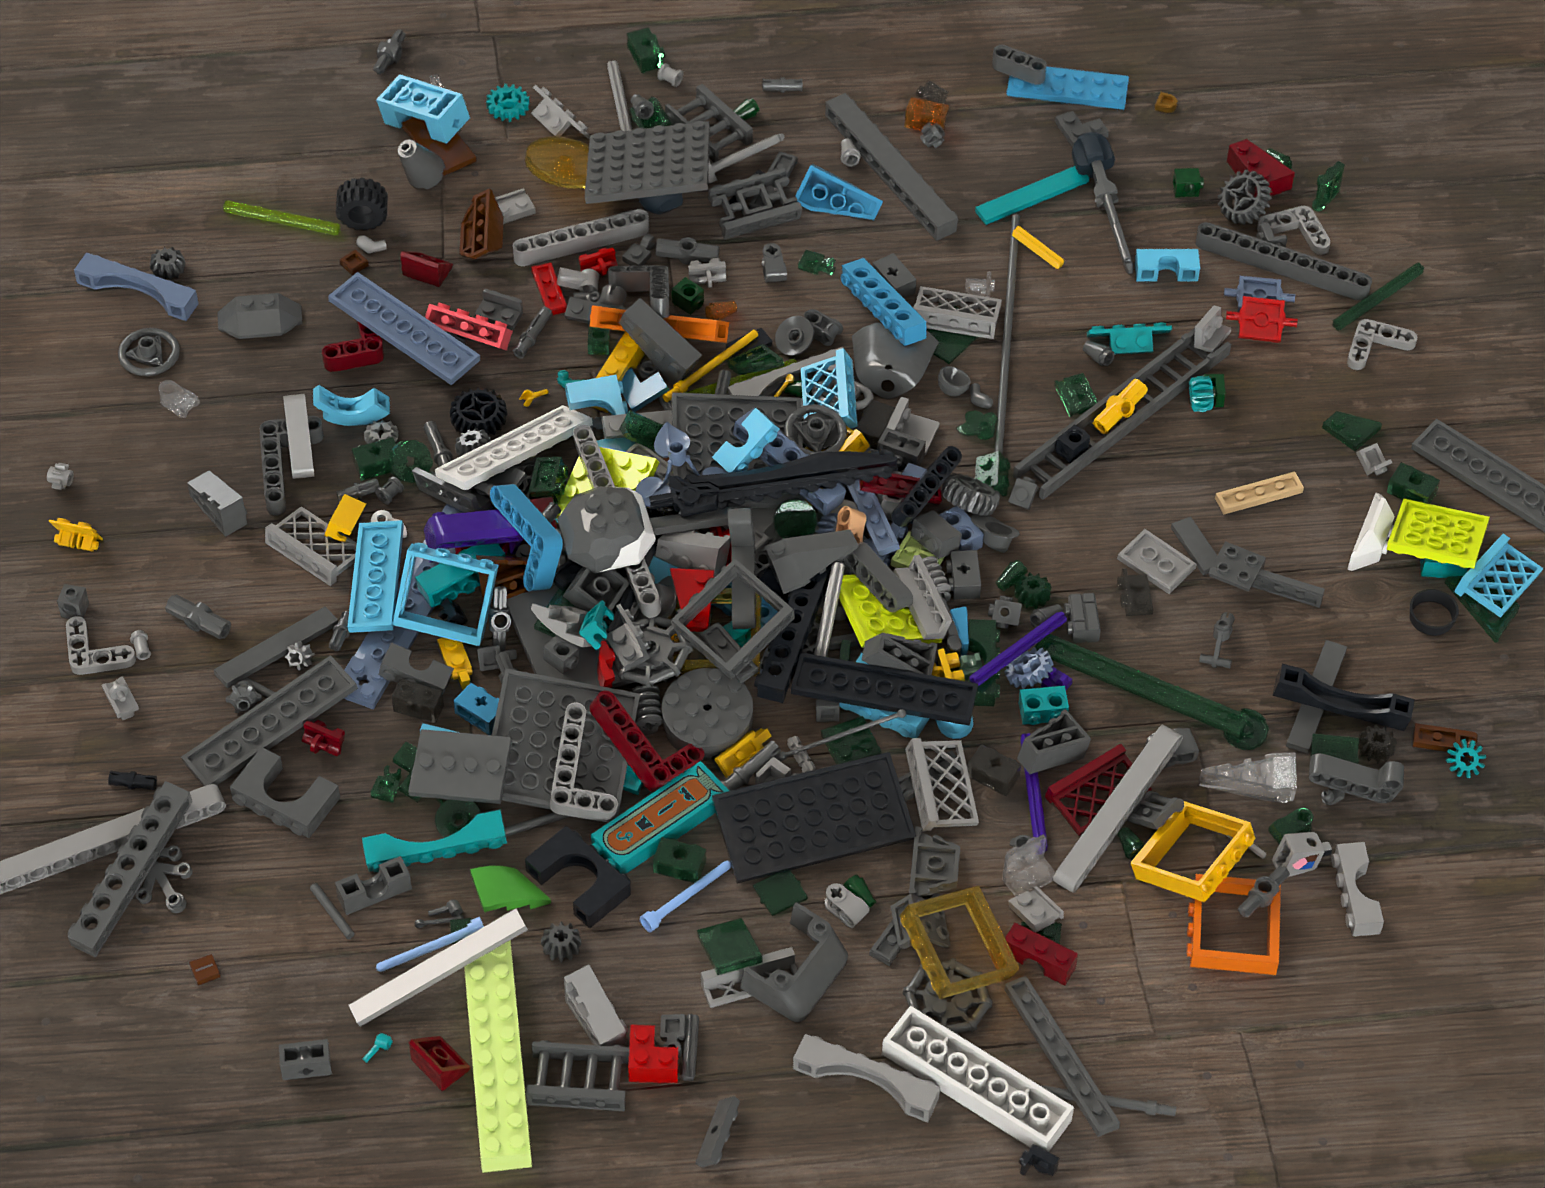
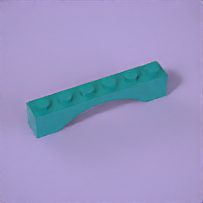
[362,810,507,873]

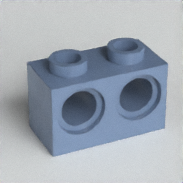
[939,506,984,551]

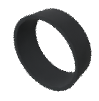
[1410,589,1459,636]

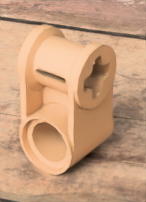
[836,506,866,543]

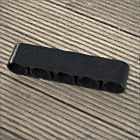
[891,446,962,527]

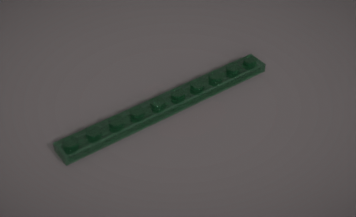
[1035,634,1249,737]

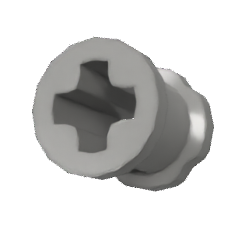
[657,63,683,87]

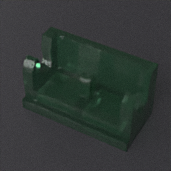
[619,410,663,451]

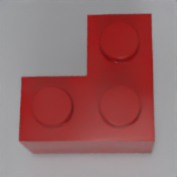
[628,1025,679,1083]

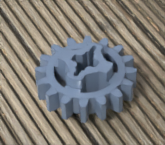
[1004,647,1054,689]

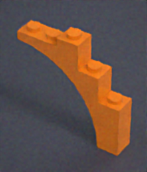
[590,305,729,343]

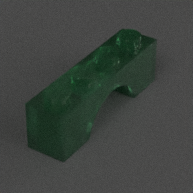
[968,619,1000,706]

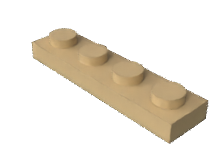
[1215,472,1304,514]

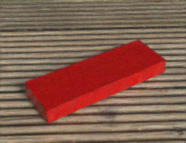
[531,262,567,315]

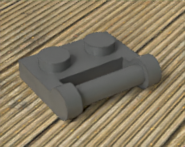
[1127,791,1184,830]

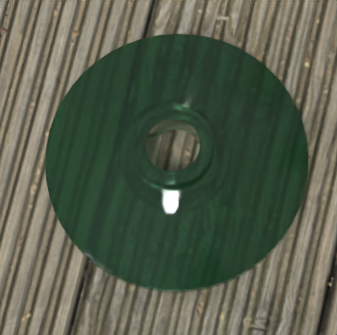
[435,799,481,838]

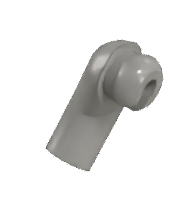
[356,235,387,253]

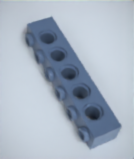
[733,408,846,516]

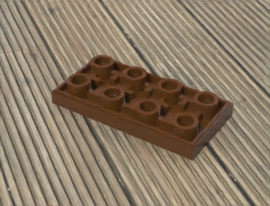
[402,117,476,176]

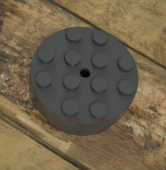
[662,668,753,760]

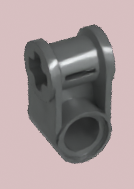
[762,243,787,283]
[803,309,843,346]

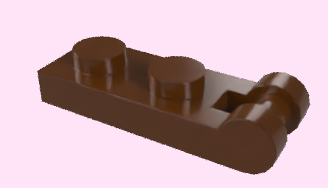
[1412,723,1478,758]

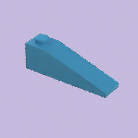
[795,164,883,220]

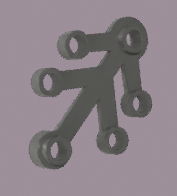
[136,845,193,913]

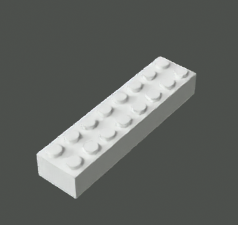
[882,1006,1074,1152]

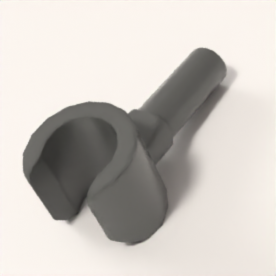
[428,899,463,917]

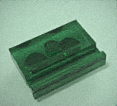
[1054,373,1098,417]

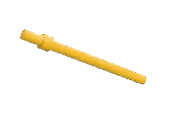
[662,330,759,402]

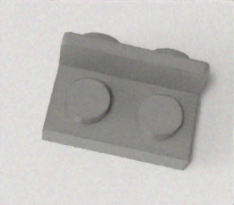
[1194,305,1231,353]

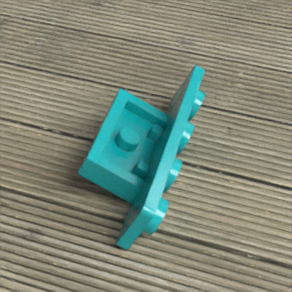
[1087,322,1172,355]

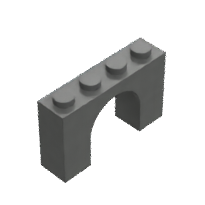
[230,747,340,838]

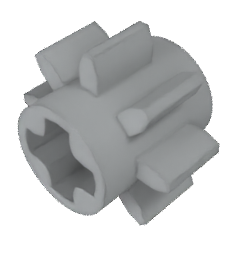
[47,463,74,490]
[285,641,315,670]

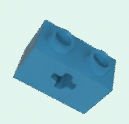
[453,683,499,735]

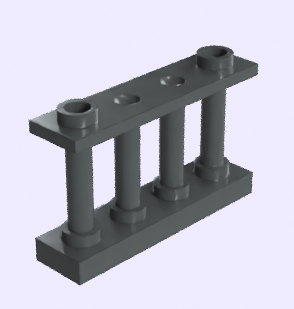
[665,84,753,163]
[526,1040,629,1111]

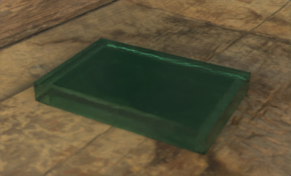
[697,918,763,975]

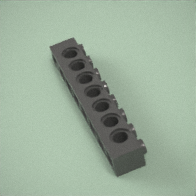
[68,781,193,958]

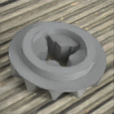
[364,419,398,449]

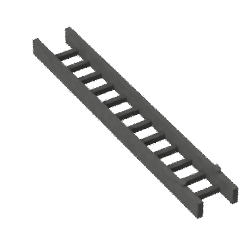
[1013,328,1231,500]

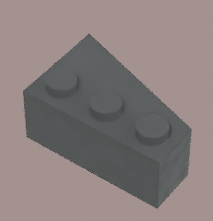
[187,470,248,537]
[862,633,938,675]
[1017,709,1091,774]

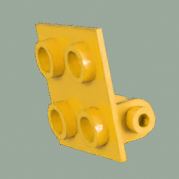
[49,518,103,552]

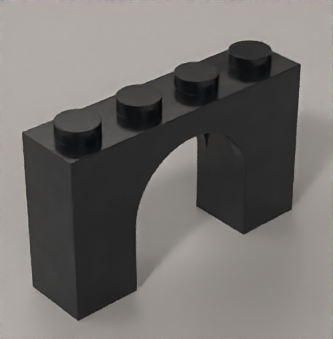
[525,826,631,929]

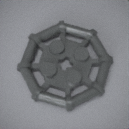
[614,616,693,687]
[903,958,993,1034]

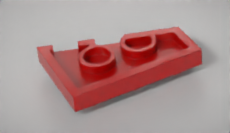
[670,568,715,632]

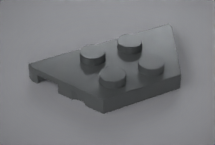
[909,826,960,897]

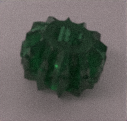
[1014,572,1052,609]

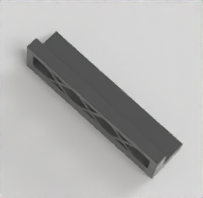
[412,467,493,513]

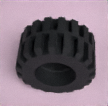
[336,178,388,231]

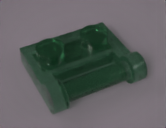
[1312,161,1345,212]

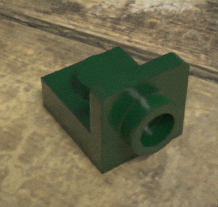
[1202,374,1226,407]

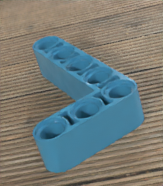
[490,484,563,591]

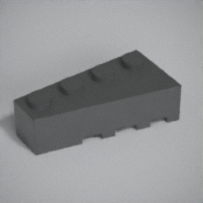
[619,298,702,386]

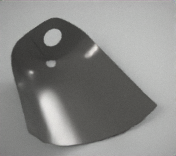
[852,323,939,399]

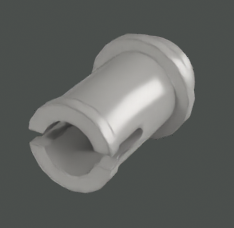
[130,630,151,660]

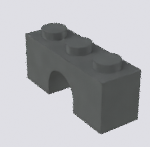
[378,643,454,701]
[335,856,412,915]

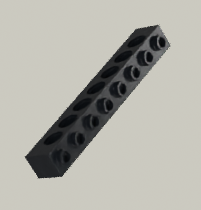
[754,562,835,703]

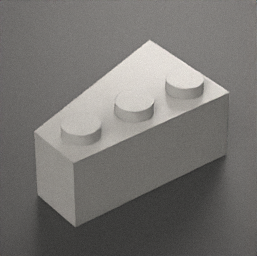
[655,530,731,578]
[564,965,628,1046]

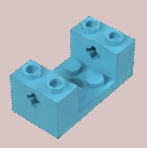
[376,75,470,144]

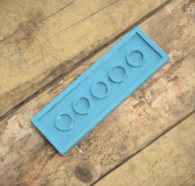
[347,520,404,633]

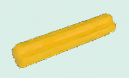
[1012,226,1064,269]

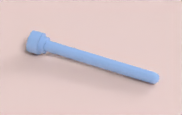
[640,861,731,932]
[376,916,484,972]

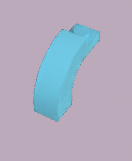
[313,385,390,426]

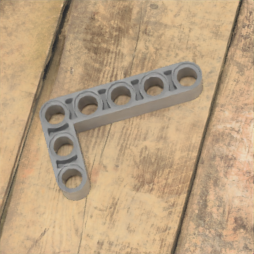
[550,702,618,822]

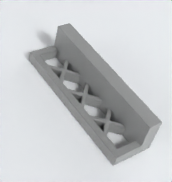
[893,555,952,640]
[701,947,797,1008]

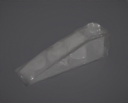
[1199,752,1297,803]

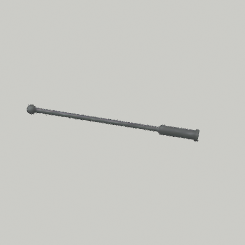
[774,709,906,762]

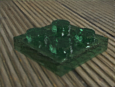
[821,716,881,765]

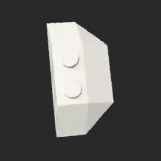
[1348,493,1395,571]

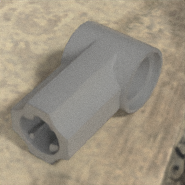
[557,267,599,292]

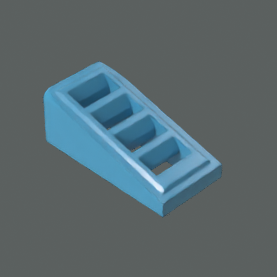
[950,607,969,656]

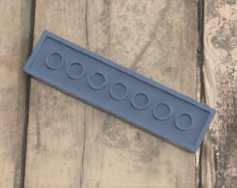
[328,272,480,385]

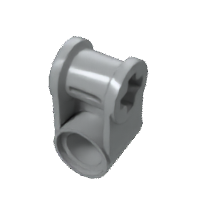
[825,883,870,928]

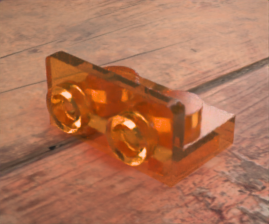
[905,97,949,132]

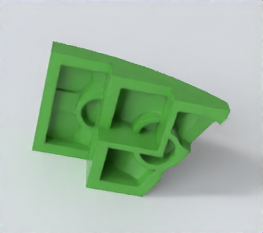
[470,866,551,912]

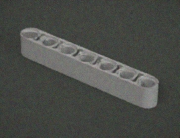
[513,209,649,266]

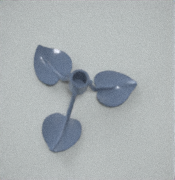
[636,422,728,507]

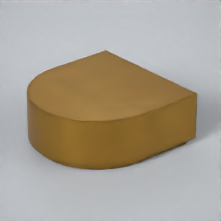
[1155,92,1177,113]

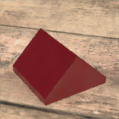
[400,251,453,287]
[409,1036,471,1092]

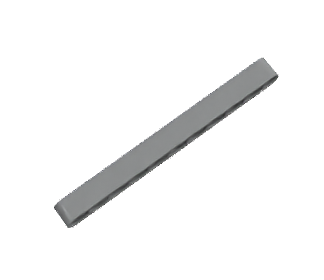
[573,425,661,618]
[0,784,226,894]

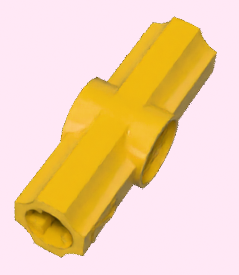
[1093,379,1148,434]

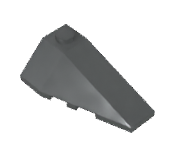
[764,530,859,594]

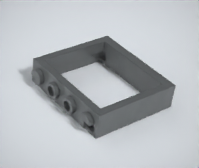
[672,559,795,680]

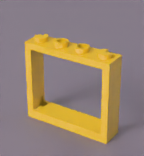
[1131,801,1256,902]

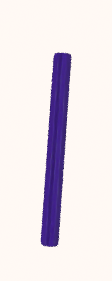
[969,611,1067,686]
[1020,733,1048,853]

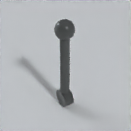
[415,914,464,928]

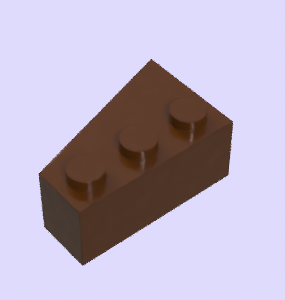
[476,555,529,601]

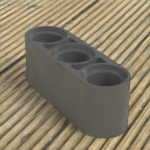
[992,45,1047,85]

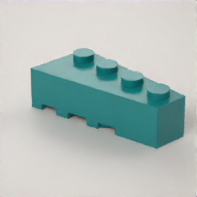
[415,544,506,608]

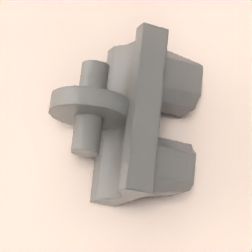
[688,258,726,288]
[102,676,139,720]

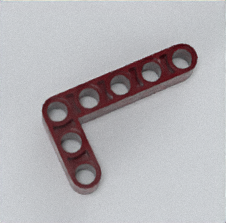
[322,320,384,372]
[589,690,704,792]

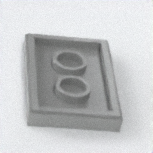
[1117,529,1197,594]

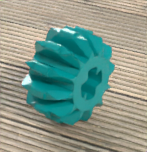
[1189,376,1214,412]
[1446,739,1486,778]

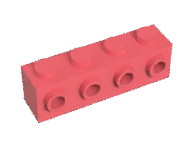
[425,302,513,351]

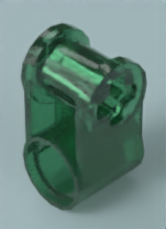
[1268,808,1313,844]

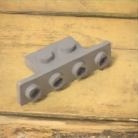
[531,85,590,139]

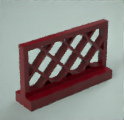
[1045,744,1152,836]

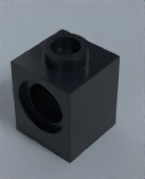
[1055,424,1090,463]

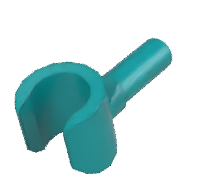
[362,1033,393,1063]

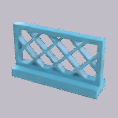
[801,348,858,429]
[1454,533,1544,618]

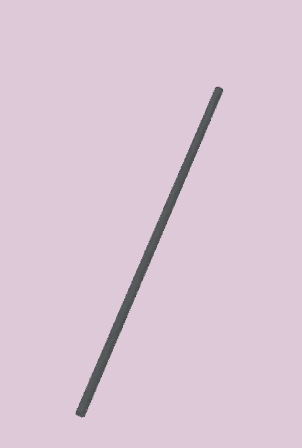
[992,214,1020,506]

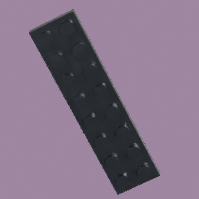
[791,652,978,726]

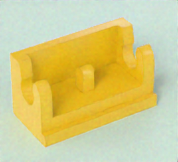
[324,494,366,542]

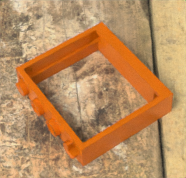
[1186,874,1281,975]

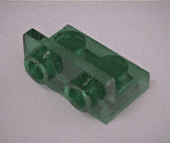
[529,457,568,504]

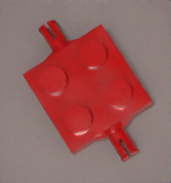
[1226,296,1298,343]

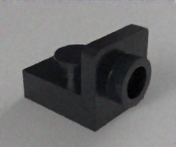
[1019,1144,1059,1176]

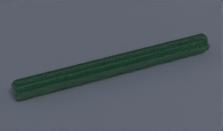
[1332,263,1424,331]

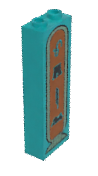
[591,761,729,874]

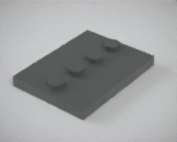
[408,729,513,804]

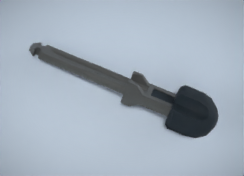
[1072,132,1133,274]

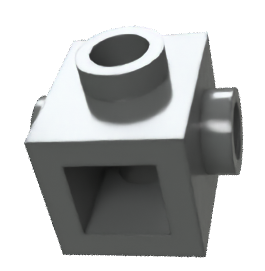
[988,596,1022,629]

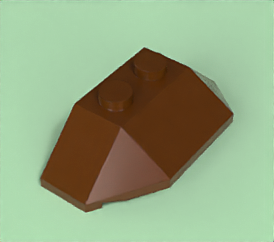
[460,188,504,259]

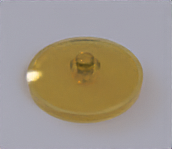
[525,137,589,189]

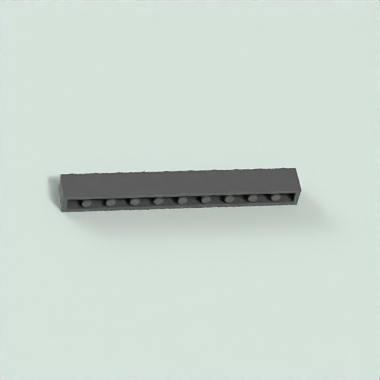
[825,93,958,241]

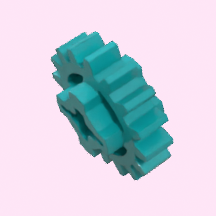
[486,84,530,121]

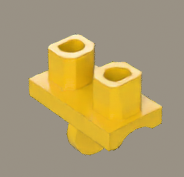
[932,648,965,681]

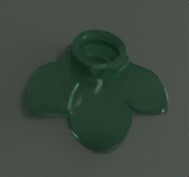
[956,410,998,440]

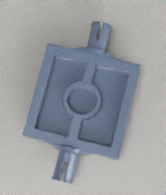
[1224,276,1295,312]

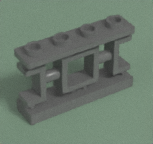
[708,168,802,240]

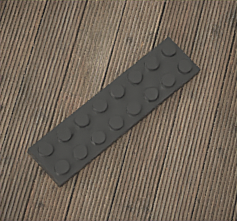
[1411,419,1545,532]
[181,655,358,786]

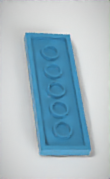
[1007,67,1129,110]

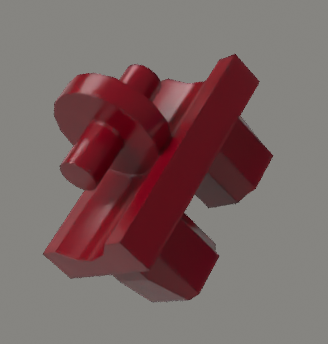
[302,720,345,757]

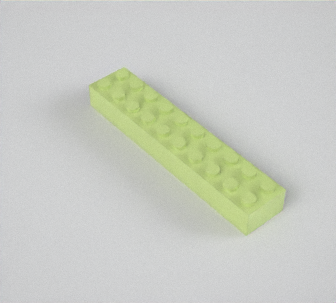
[465,941,532,1172]

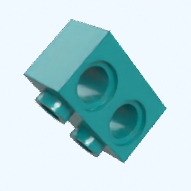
[1018,686,1069,725]

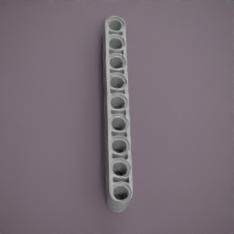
[1053,724,1183,893]

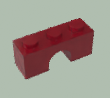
[1002,922,1078,986]

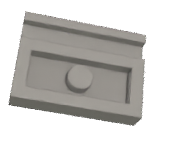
[495,188,535,224]
[1008,886,1064,933]

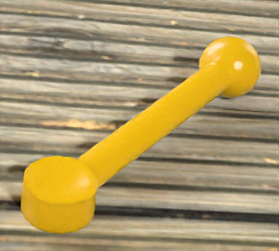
[773,374,795,397]

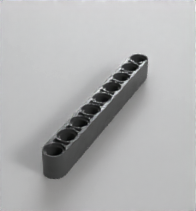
[1195,222,1372,301]

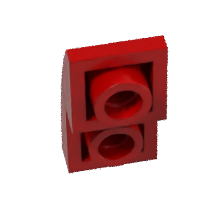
[597,640,615,688]

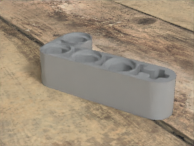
[283,394,314,479]

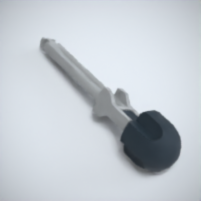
[639,134,785,214]

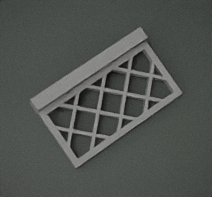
[914,286,1002,339]
[265,506,357,586]
[905,738,979,831]

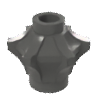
[226,680,262,714]

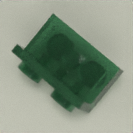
[629,96,672,129]
[975,451,1011,497]
[1310,734,1359,764]

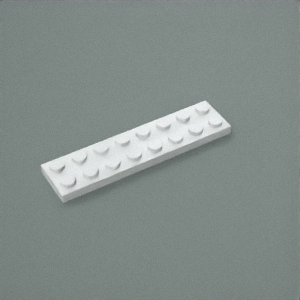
[435,405,593,490]

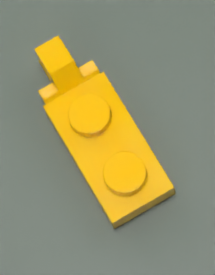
[437,638,473,690]
[714,728,771,778]

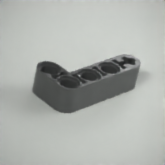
[839,542,913,613]
[1309,753,1404,803]

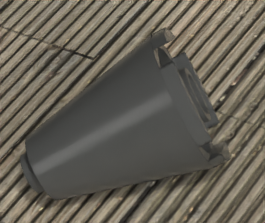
[398,140,445,190]

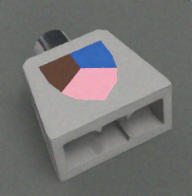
[1272,832,1332,877]

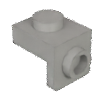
[1356,443,1392,476]

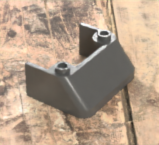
[740,902,848,1022]

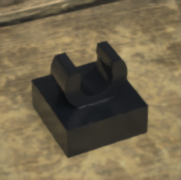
[438,598,468,625]

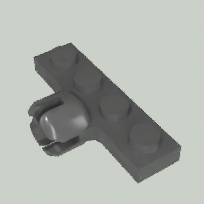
[564,284,627,332]

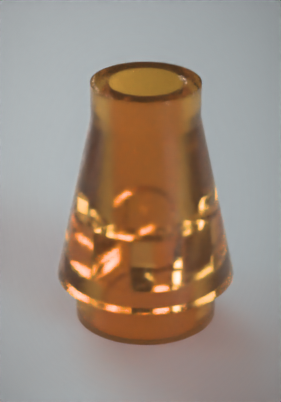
[705,300,737,321]

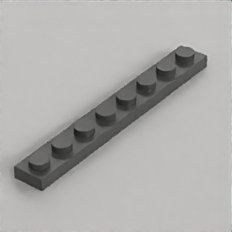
[1004,976,1120,1137]

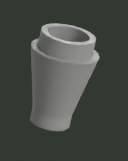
[841,138,861,167]

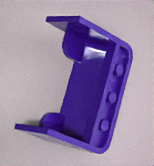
[424,509,524,563]

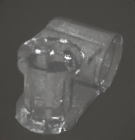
[158,380,200,418]

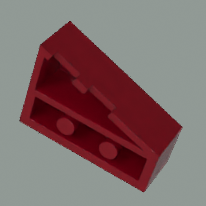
[1227,139,1295,198]

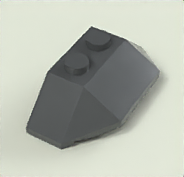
[218,293,302,339]

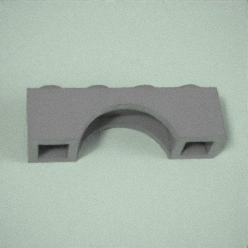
[1331,842,1384,936]

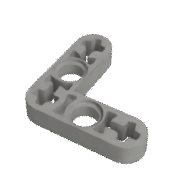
[1257,206,1331,255]
[1347,319,1417,370]
[66,616,136,675]

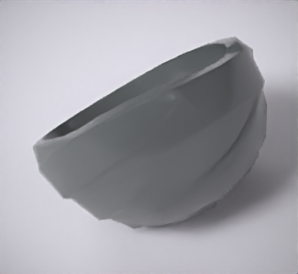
[938,366,971,397]

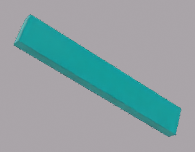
[975,166,1089,225]

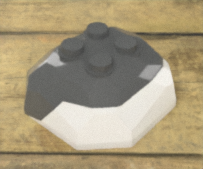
[558,486,656,573]

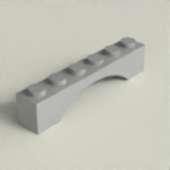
[728,347,854,397]
[793,1034,940,1122]

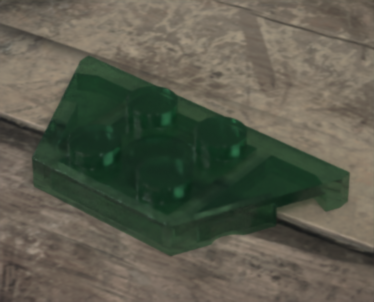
[1445,576,1520,643]

